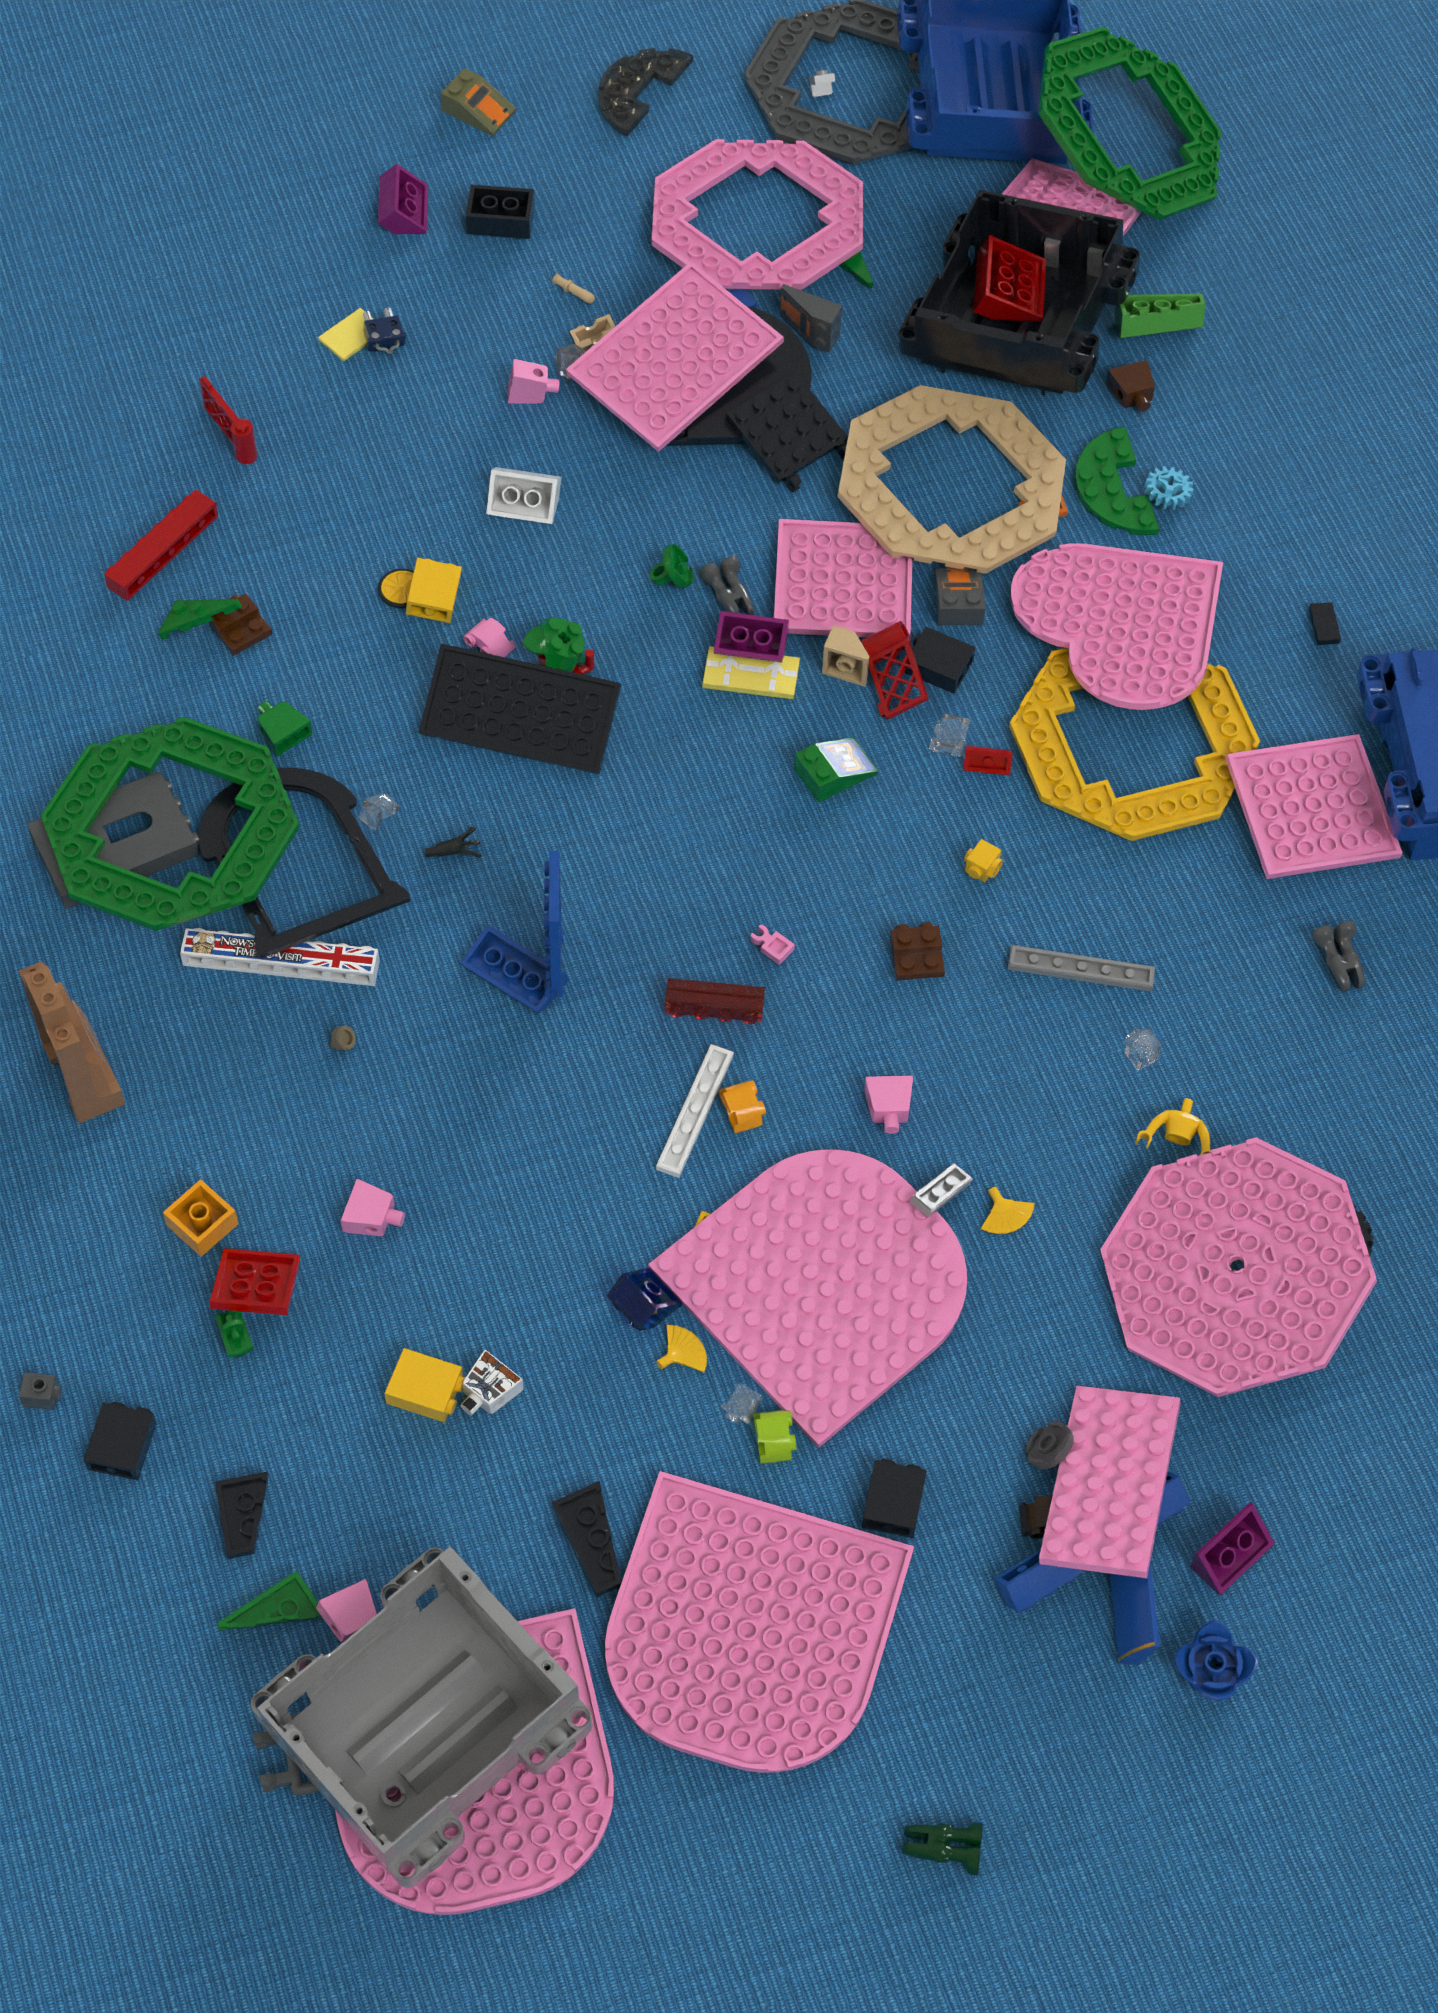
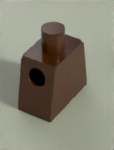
[1106,360,1155,412]

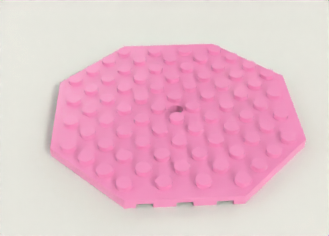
[1100,1137,1377,1397]

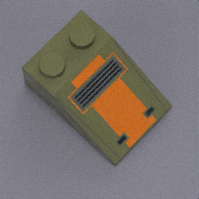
[441,68,516,136]

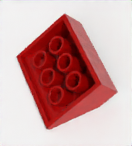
[973,235,1046,321]

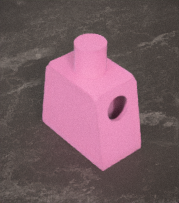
[508,359,559,404]
[864,1076,913,1134]
[341,1179,405,1236]
[316,1579,377,1643]

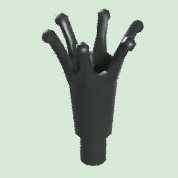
[425,826,482,858]

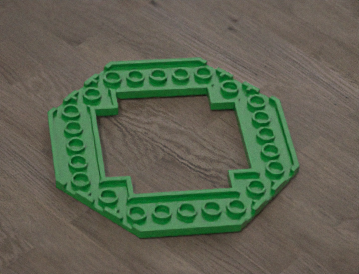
[1038,27,1221,220]
[41,717,299,931]

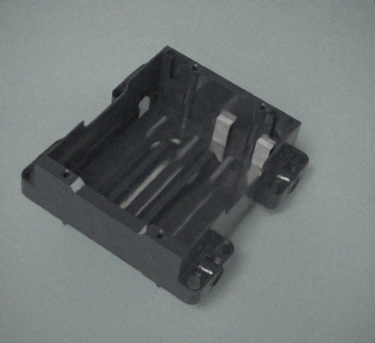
[899,190,1140,396]

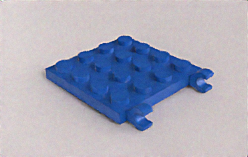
[544,851,564,997]

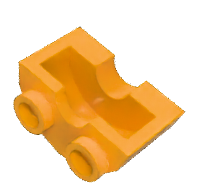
[718,1080,766,1134]

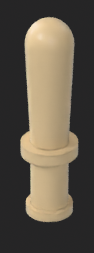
[552,274,595,304]

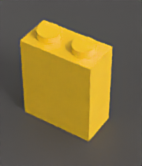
[406,558,462,623]
[385,1348,466,1423]

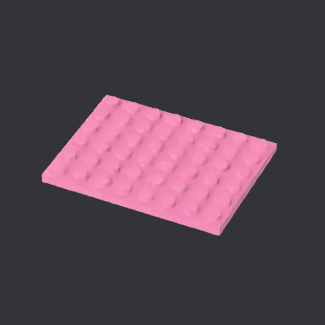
[566,261,784,452]

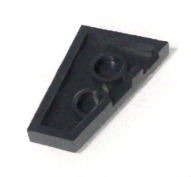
[215,1471,269,1559]

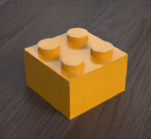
[163,1179,239,1257]

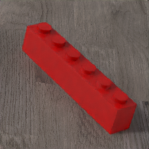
[104,489,218,601]

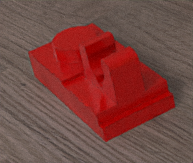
[963,746,1013,775]

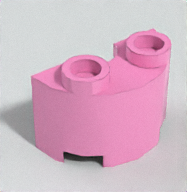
[463,618,516,657]

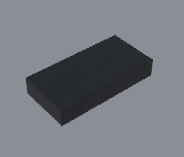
[1309,602,1341,645]

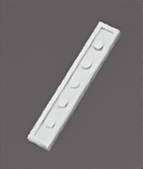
[656,1044,734,1178]

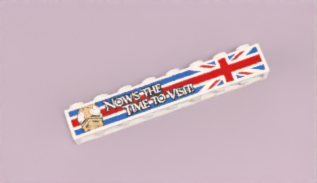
[180,928,380,986]

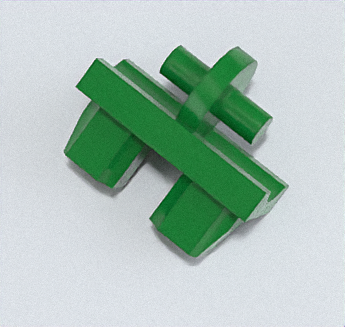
[215,1311,254,1358]

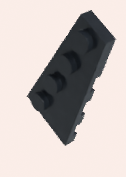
[552,1481,621,1597]

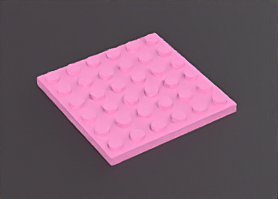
[1002,158,1142,237]
[774,519,912,638]
[1225,734,1403,879]

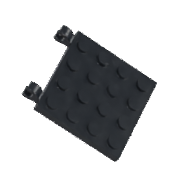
[725,372,848,493]

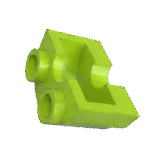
[753,1410,796,1464]

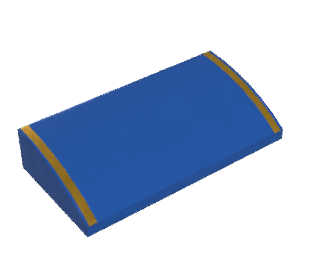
[1109,1562,1160,1665]

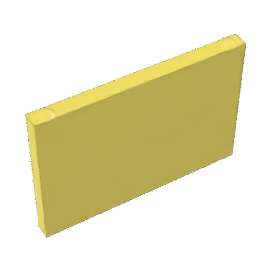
[318,308,373,361]

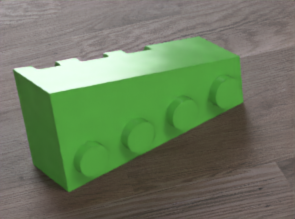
[1115,294,1206,338]

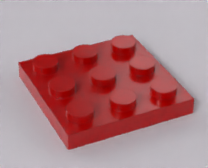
[210,1248,300,1315]

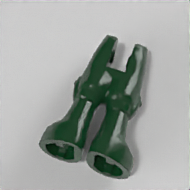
[902,1822,983,1876]

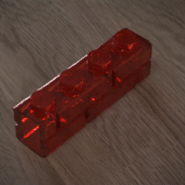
[665,978,765,1024]

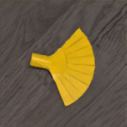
[981,1187,1035,1234]
[656,1325,707,1373]

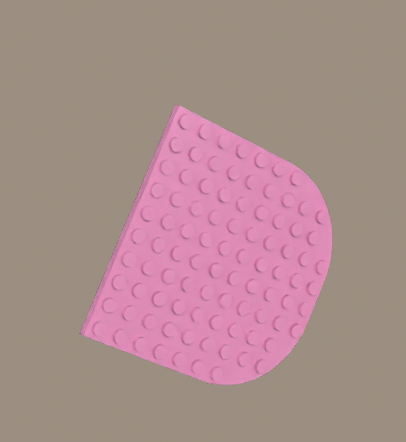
[648,1150,967,1448]
[605,1471,914,1773]
[335,1608,614,1915]

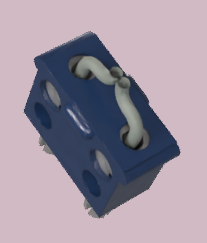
[363,307,406,354]

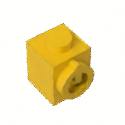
[964,839,1003,883]

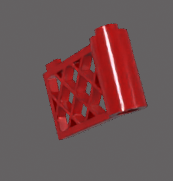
[199,376,257,464]
[861,621,929,720]

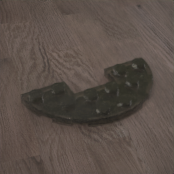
[599,48,693,137]

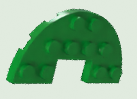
[1075,426,1159,535]

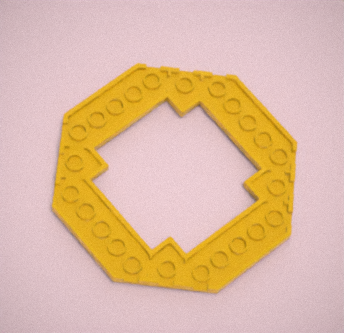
[1009,648,1260,841]

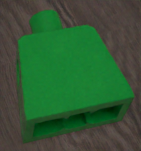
[257,701,312,757]

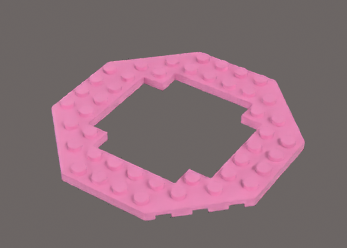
[652,139,863,290]

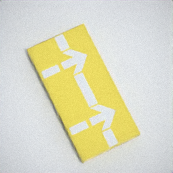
[703,646,800,700]

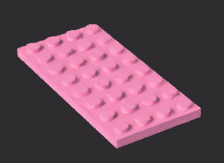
[1039,1386,1180,1578]

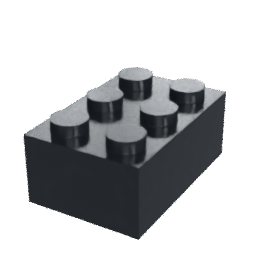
[466,185,535,239]

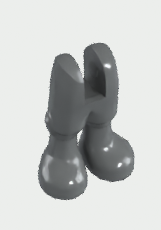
[699,556,754,615]
[1312,921,1365,992]

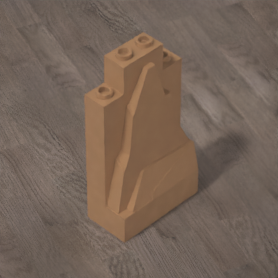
[19,961,125,1124]

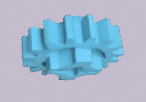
[1144,466,1194,510]

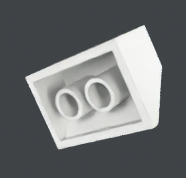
[486,467,561,524]

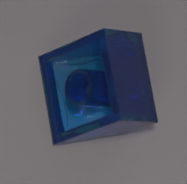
[606,1268,683,1331]

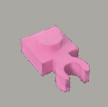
[750,925,795,965]

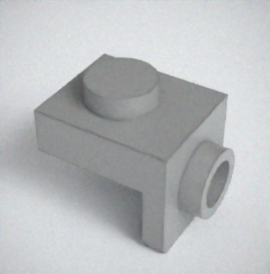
[809,69,835,97]

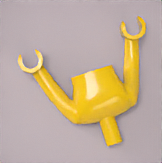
[1135,1098,1212,1155]

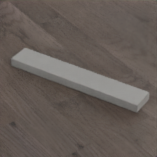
[1008,945,1155,992]

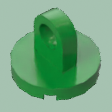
[649,544,694,589]

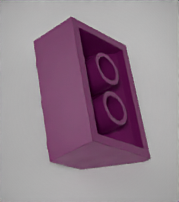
[378,164,428,234]
[714,611,789,663]

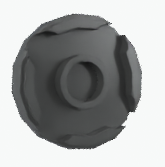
[1025,1421,1074,1470]

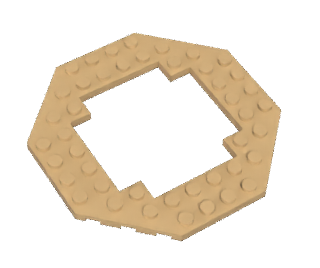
[837,385,1066,574]

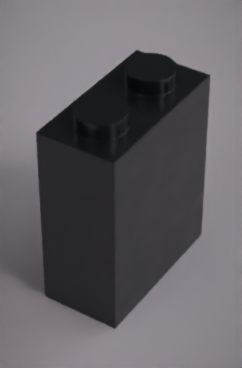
[904,627,976,694]
[84,1402,157,1481]
[861,1459,927,1538]

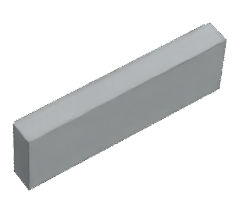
[909,1164,973,1218]

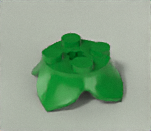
[522,617,585,672]

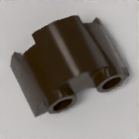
[1019,1495,1053,1539]

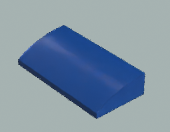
[460,925,569,1014]

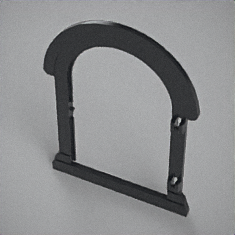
[198,768,410,959]

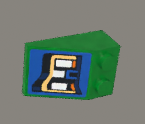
[794,738,878,803]

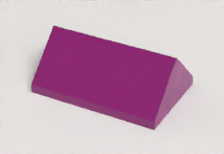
[1190,1502,1275,1595]

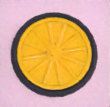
[378,569,414,608]

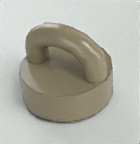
[330,1026,356,1051]

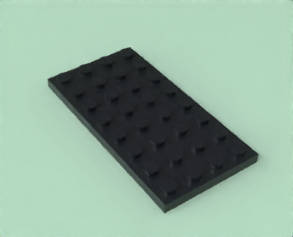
[419,643,622,775]

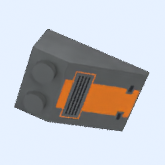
[780,284,842,353]
[934,568,985,625]

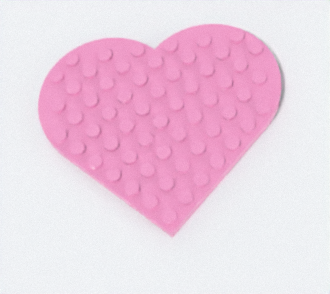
[1010,544,1223,710]

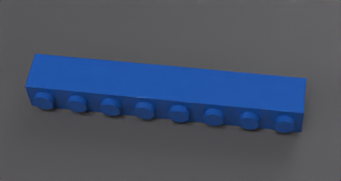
[994,1471,1191,1613]

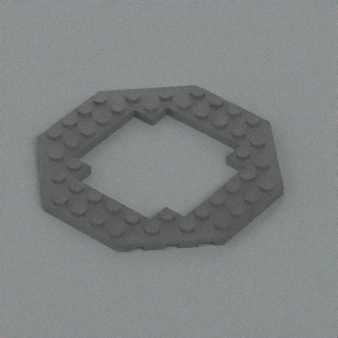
[744,0,921,164]

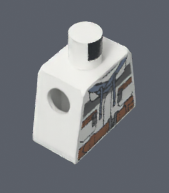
[460,1350,523,1416]

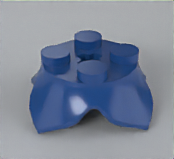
[1175,1619,1259,1701]

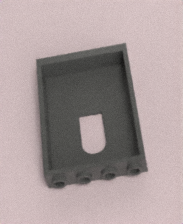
[27,771,199,909]

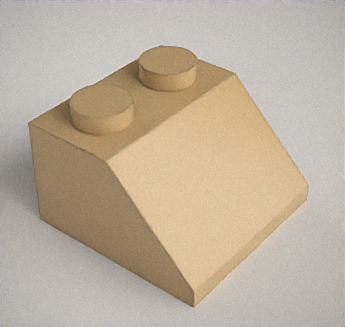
[822,625,869,687]

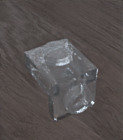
[359,792,400,830]
[720,1383,763,1424]

